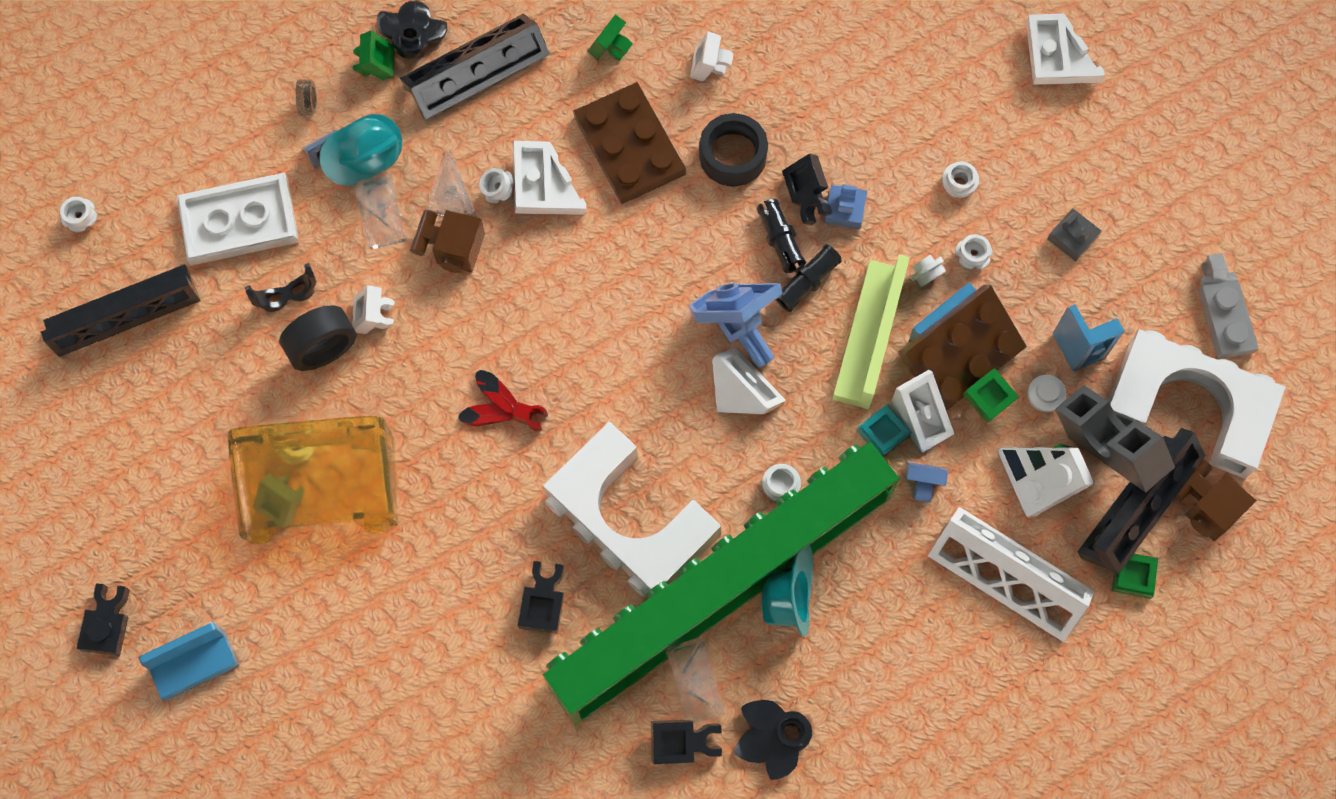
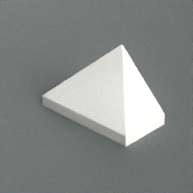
[712,347,786,414]
[890,370,954,453]

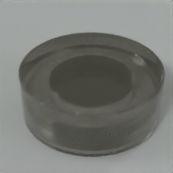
[295,79,317,116]

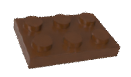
[573,82,686,204]
[898,285,1027,411]

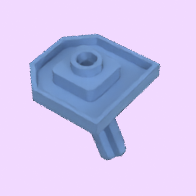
[689,283,783,367]

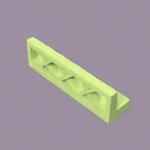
[832,255,910,409]

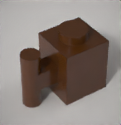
[410,210,485,273]
[1174,459,1257,541]

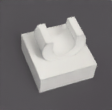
[690,31,734,82]
[352,285,395,335]

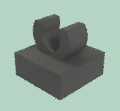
[1047,208,1102,261]

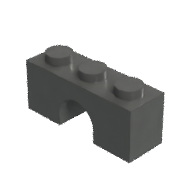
[1055,385,1175,492]

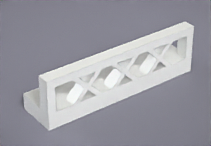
[928,507,1095,642]

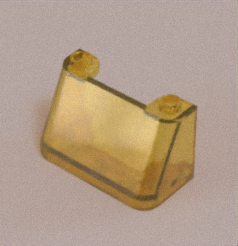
[228,416,398,544]

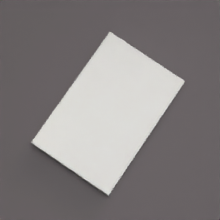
[177,172,299,266]

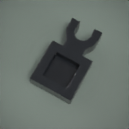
[782,154,833,225]
[518,561,564,634]
[76,583,130,656]
[651,719,722,764]

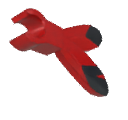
[458,370,548,431]

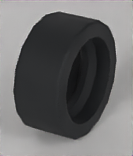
[699,113,768,187]
[279,305,357,371]

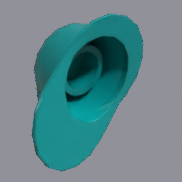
[319,114,403,186]
[762,545,813,637]

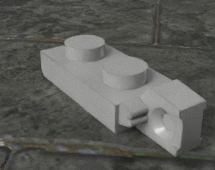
[1198,253,1259,359]

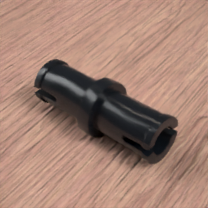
[756,199,806,273]
[775,244,842,312]

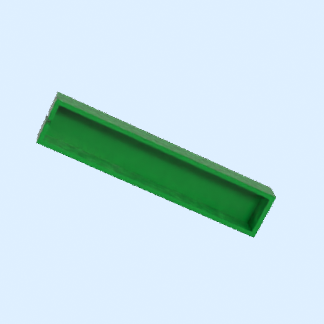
[542,441,900,727]

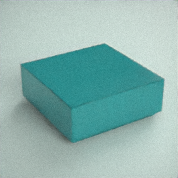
[857,404,912,458]

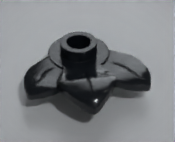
[377,0,447,59]
[735,700,812,780]

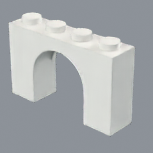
[1108,329,1286,479]
[543,421,722,597]

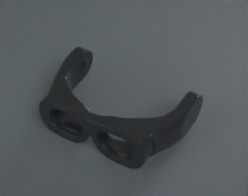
[245,263,317,312]

